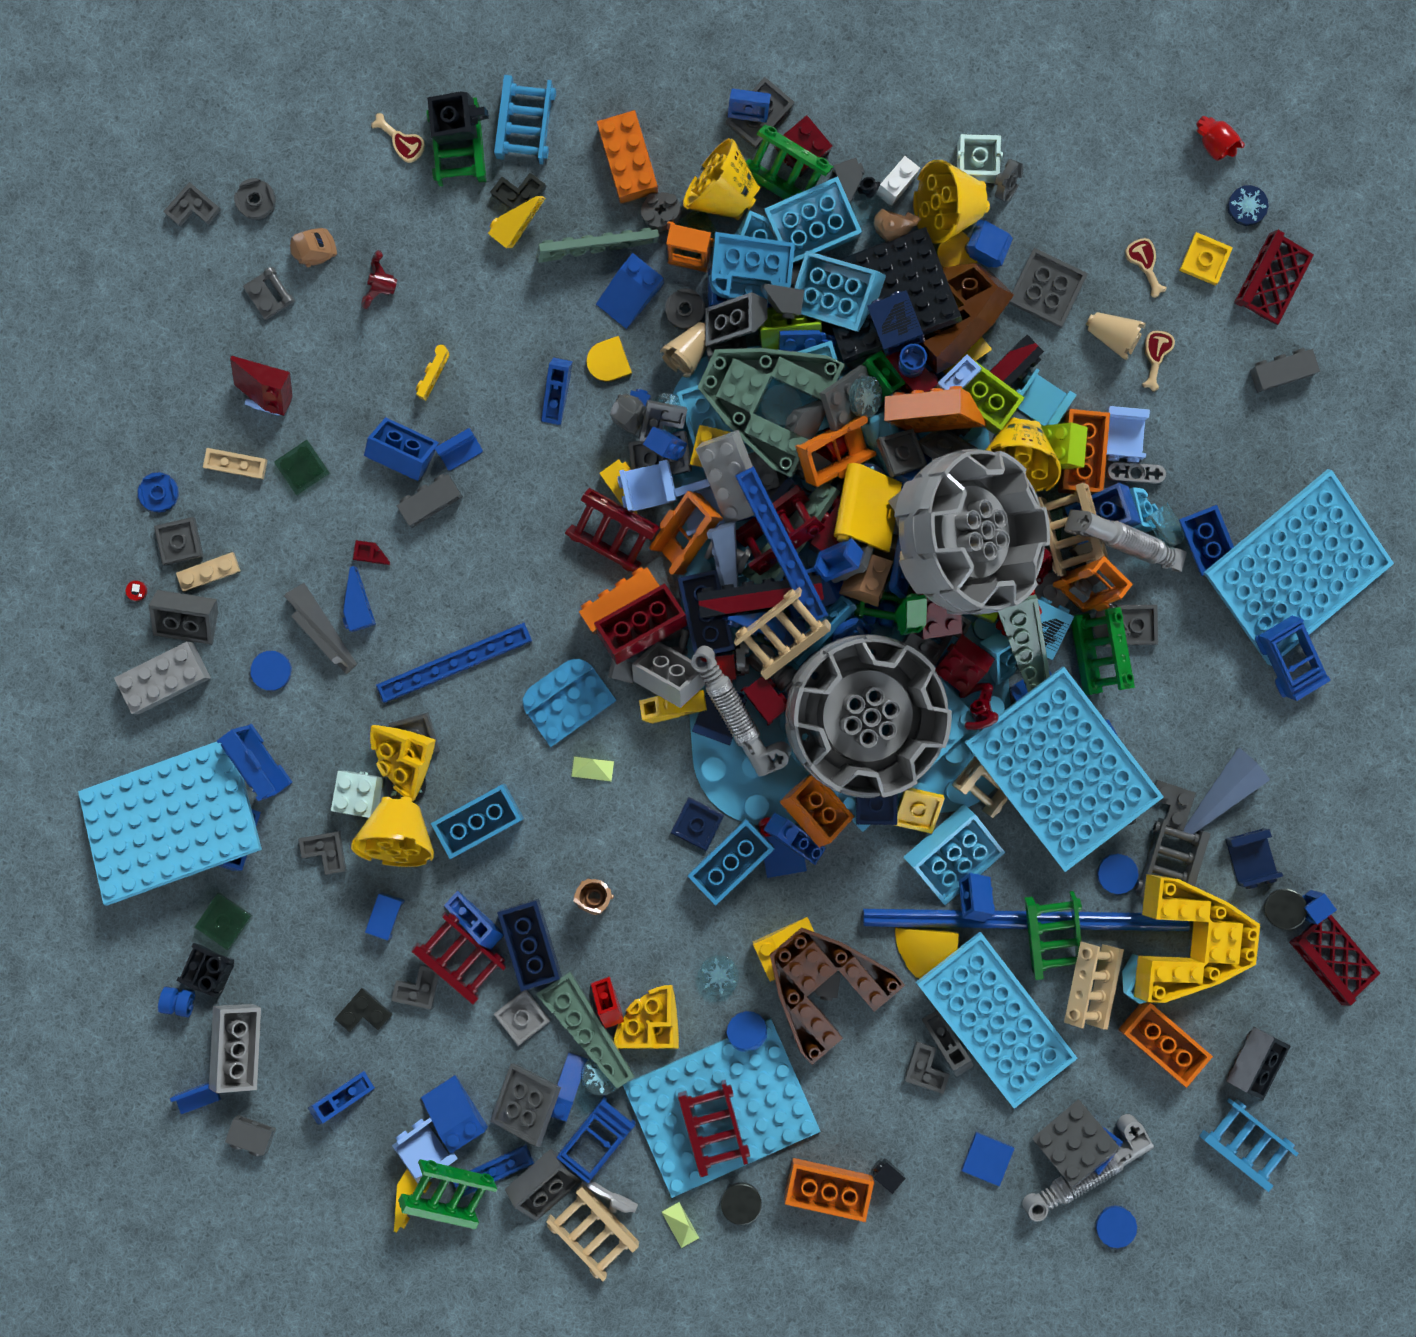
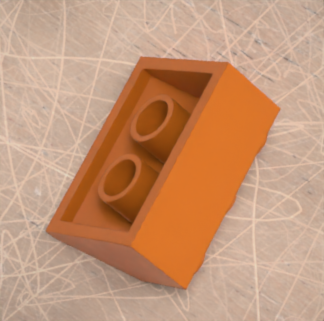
[780,774,855,847]

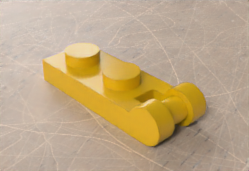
[416,345,449,401]

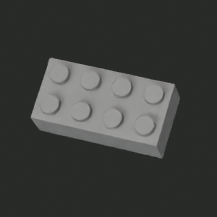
[695,430,754,523]
[114,642,211,714]
[209,1004,261,1093]

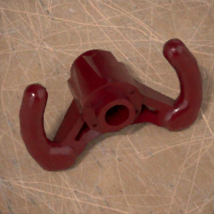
[361,250,397,309]
[959,683,999,730]

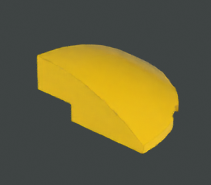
[370,725,436,801]
[895,927,959,979]
[614,985,679,1049]

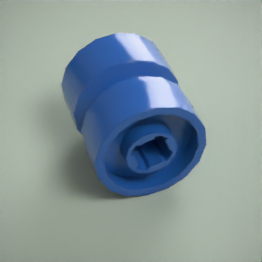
[898,344,927,378]
[863,600,895,627]
[158,986,195,1018]

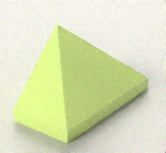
[572,757,614,781]
[662,1202,699,1248]

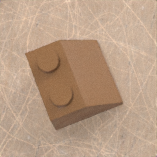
[839,555,893,607]

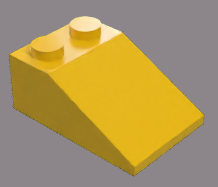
[753,917,814,982]

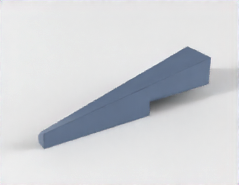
[707,521,739,615]
[1183,748,1270,834]

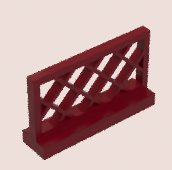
[1234,229,1314,325]
[1289,915,1381,1006]

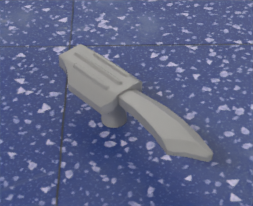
[582,1181,638,1213]

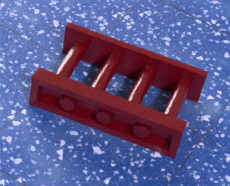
[736,485,826,575]
[565,488,660,572]
[412,912,506,1005]
[678,1080,751,1177]

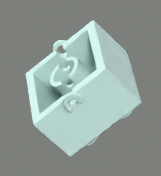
[957,134,1003,183]
[331,771,384,818]

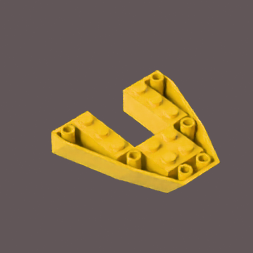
[1134,874,1260,1003]

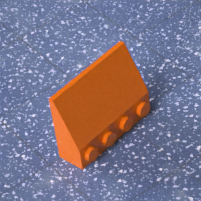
[884,386,986,433]

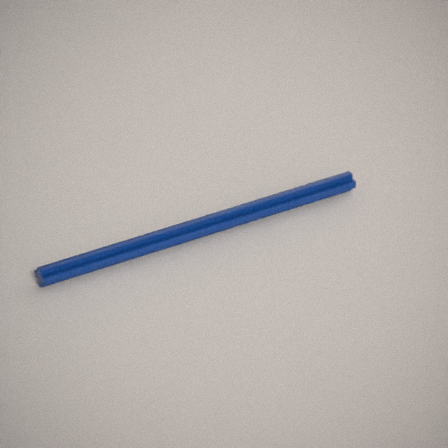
[863,909,1190,931]

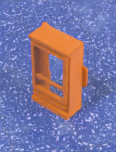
[666,221,714,272]
[796,416,877,487]
[649,491,723,575]
[1053,556,1133,612]

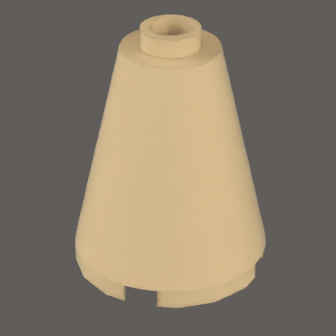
[1086,312,1146,360]
[660,322,707,377]

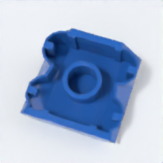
[965,220,1013,268]

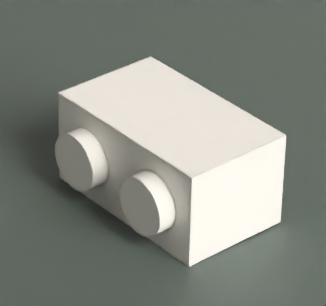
[876,156,920,207]

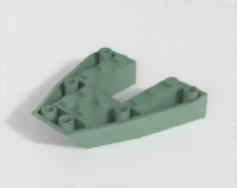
[698,348,845,478]

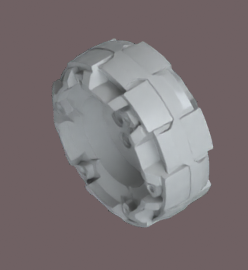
[894,449,1050,615]
[785,634,952,798]

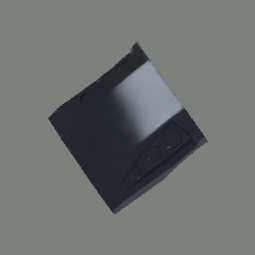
[176,943,234,997]

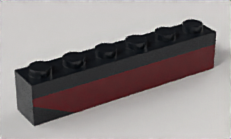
[949,334,1044,437]
[697,572,824,619]

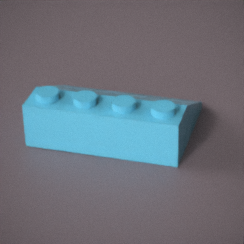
[764,176,862,265]
[794,251,886,332]
[903,804,1005,905]

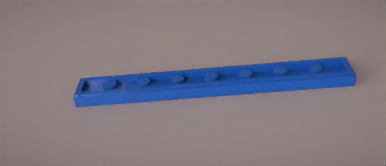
[735,466,829,621]
[376,623,532,703]

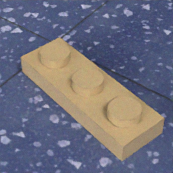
[203,448,268,480]
[176,552,241,592]

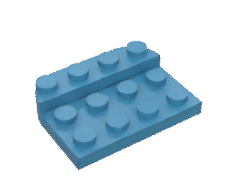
[709,232,795,304]
[523,659,617,747]

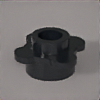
[858,177,881,198]

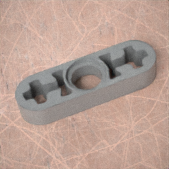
[1106,462,1166,484]

